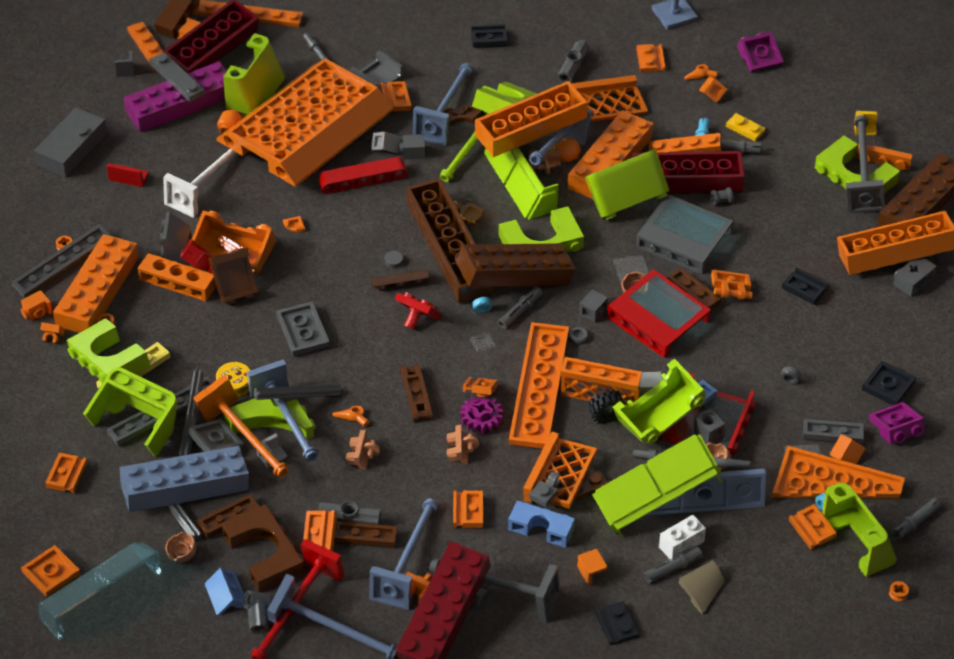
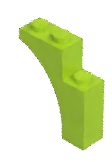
[224,398,316,440]

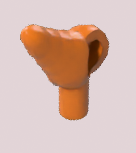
[684,64,718,80]
[332,406,369,427]

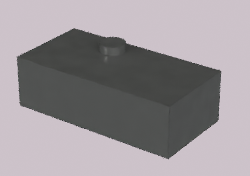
[34,107,107,177]

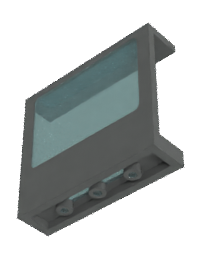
[636,194,733,274]

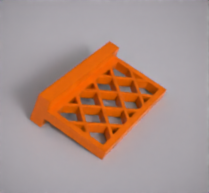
[571,75,648,122]
[560,357,642,405]
[523,432,597,509]

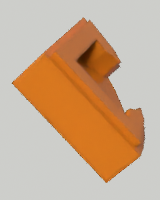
[283,216,306,232]

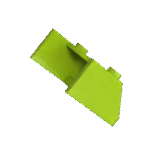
[83,367,178,457]

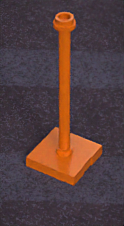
[193,374,289,477]

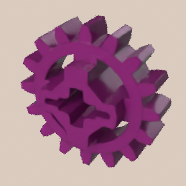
[460,396,503,434]

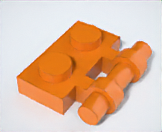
[711,270,752,300]

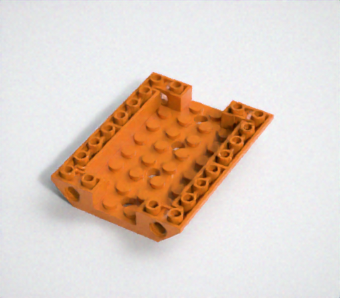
[217,58,392,187]

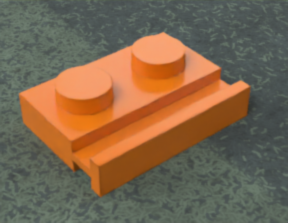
[637,44,665,72]
[379,81,412,112]
[463,377,497,397]
[45,453,88,493]
[453,491,483,528]
[789,504,837,550]
[303,510,337,551]

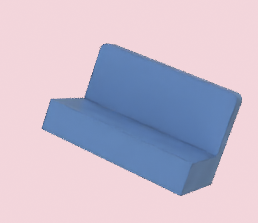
[205,568,244,615]

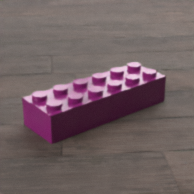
[124,62,227,133]

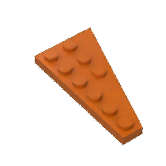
[772,446,905,498]

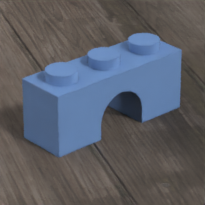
[508,501,575,548]

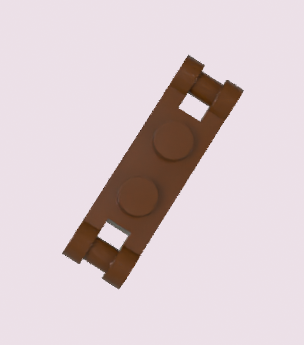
[400,364,433,422]

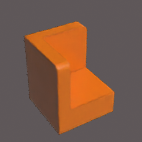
[699,76,727,103]
[830,434,866,464]
[577,549,607,585]

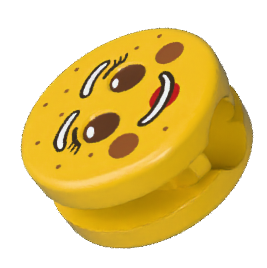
[216,362,250,398]

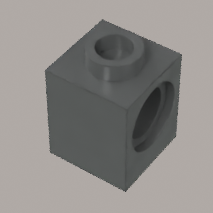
[579,289,608,323]
[694,408,725,443]

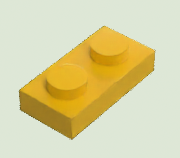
[726,113,766,142]

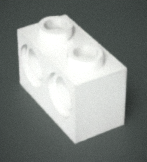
[659,515,706,560]

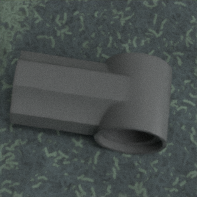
[243,590,270,633]

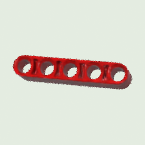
[318,157,408,195]

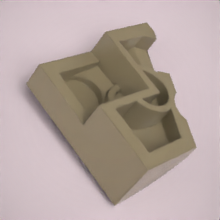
[679,560,724,614]

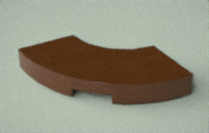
[444,106,484,126]

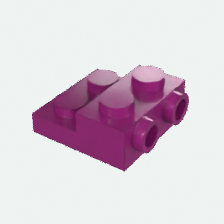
[737,32,784,73]
[869,402,925,444]

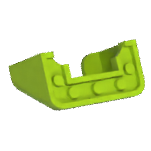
[585,149,670,220]
[613,359,706,444]

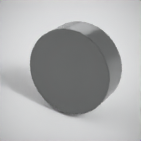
[384,251,403,268]
[569,327,588,345]
[780,367,801,384]

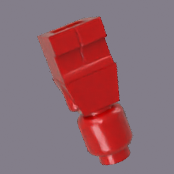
[180,239,213,274]

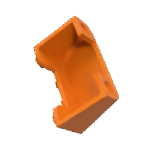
[192,211,277,275]

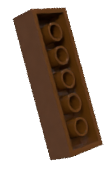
[877,153,954,227]
[456,243,576,288]

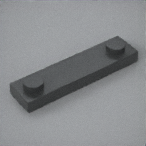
[150,52,204,102]

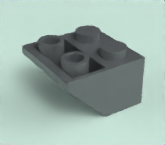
[159,212,192,264]

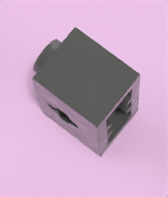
[893,257,937,296]

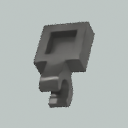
[529,471,561,508]

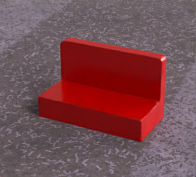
[107,164,149,187]

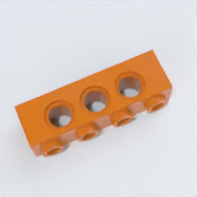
[137,253,216,302]

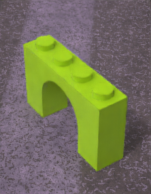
[472,82,537,113]
[815,136,900,194]
[499,206,584,252]
[67,318,151,383]

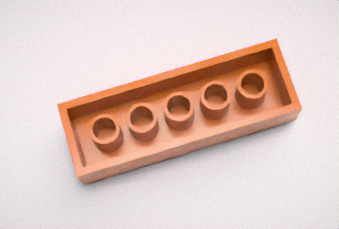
[475,81,588,158]
[568,110,653,199]
[837,211,954,275]
[53,234,139,333]

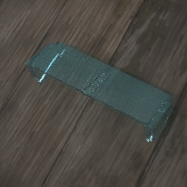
[38,542,162,639]

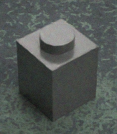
[399,135,425,159]

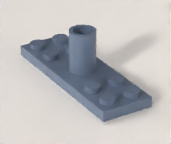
[645,469,766,516]

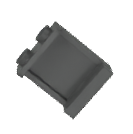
[348,50,403,90]

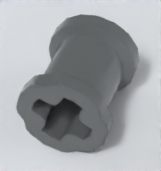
[711,187,733,206]

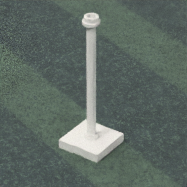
[163,149,237,218]

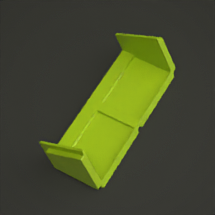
[484,147,558,220]
[593,434,722,537]

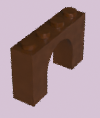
[221,504,305,592]

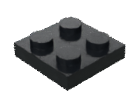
[862,361,916,405]

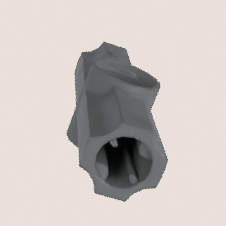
[557,40,590,83]
[318,501,381,525]

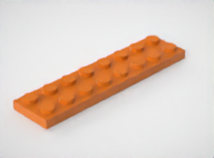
[509,322,569,449]

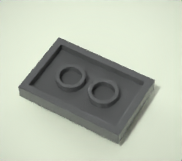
[276,302,330,356]

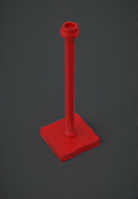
[251,539,345,659]

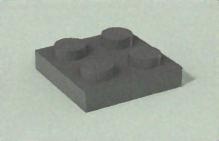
[188,419,244,452]

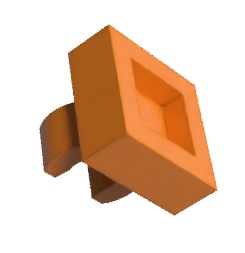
[40,322,65,344]

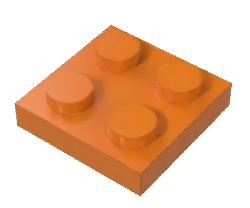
[21,545,80,597]

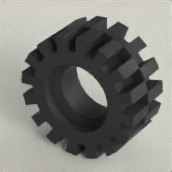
[588,389,625,424]

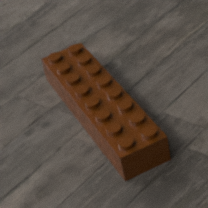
[406,178,494,304]

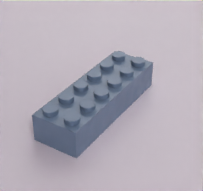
[120,446,249,512]

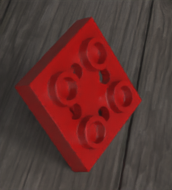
[395,292,442,330]

